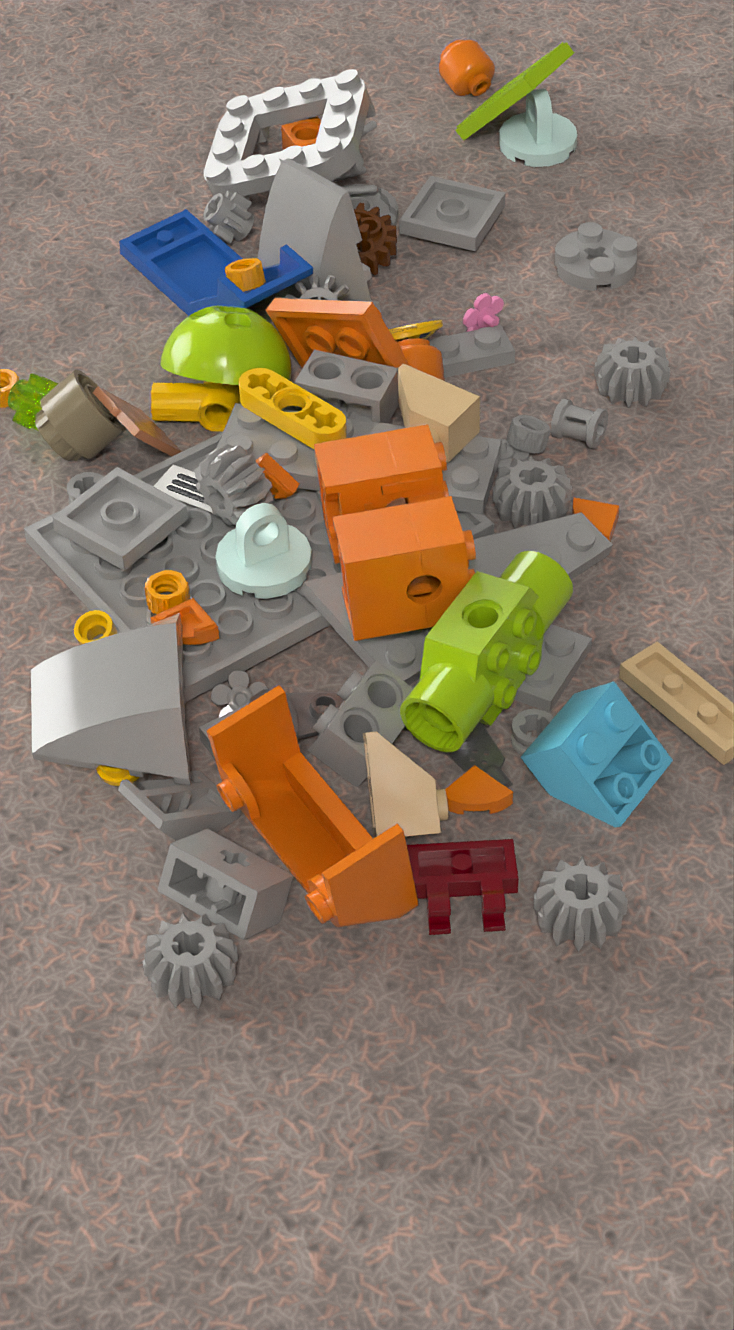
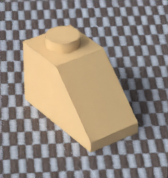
[398,363,480,463]
[363,731,449,838]

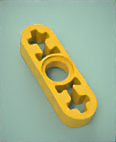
[238,368,347,449]

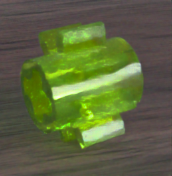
[8,373,58,431]

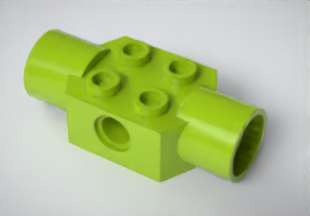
[400,551,573,752]

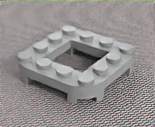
[203,69,376,200]

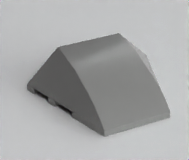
[258,158,382,313]
[31,613,191,786]

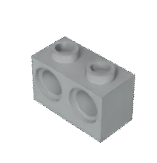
[294,350,399,423]
[308,660,413,787]

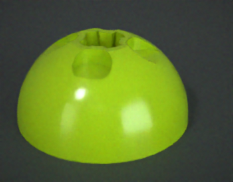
[160,305,291,385]

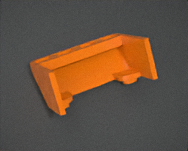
[206,685,418,927]

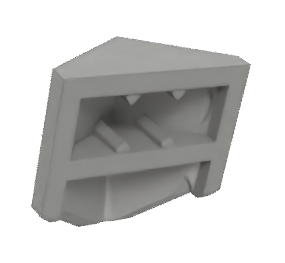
[118,770,241,841]

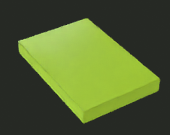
[455,42,574,140]

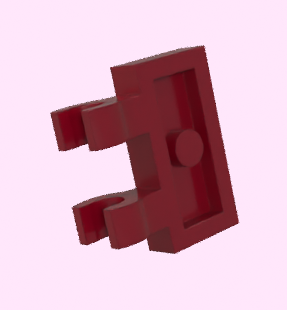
[407,839,519,935]

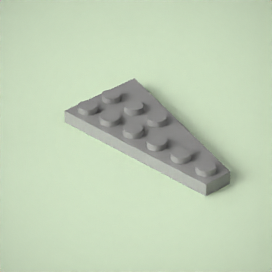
[301,512,613,685]

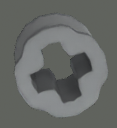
[551,398,608,449]

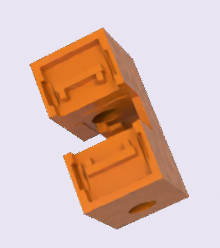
[314,424,476,641]

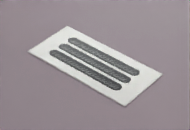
[153,464,213,513]

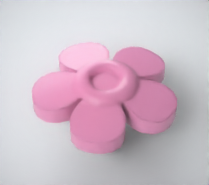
[463,293,504,332]

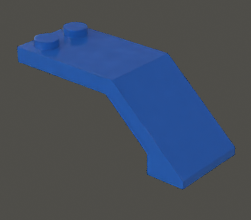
[119,209,313,316]

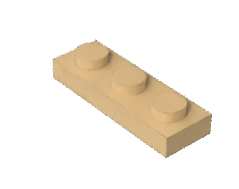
[619,641,734,765]

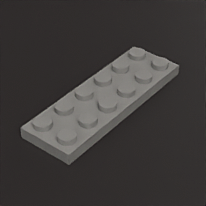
[217,403,502,514]

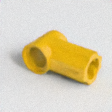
[151,381,240,432]

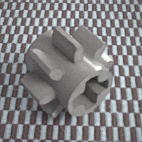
[203,191,254,244]

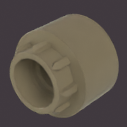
[35,370,127,461]

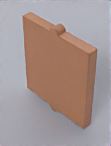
[93,386,182,457]

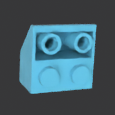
[520,681,673,828]

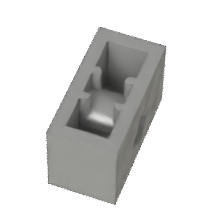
[157,828,294,940]

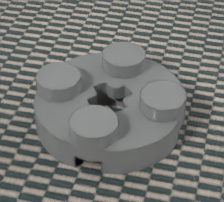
[554,222,637,291]

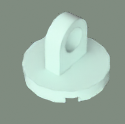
[499,88,577,167]
[215,503,312,599]

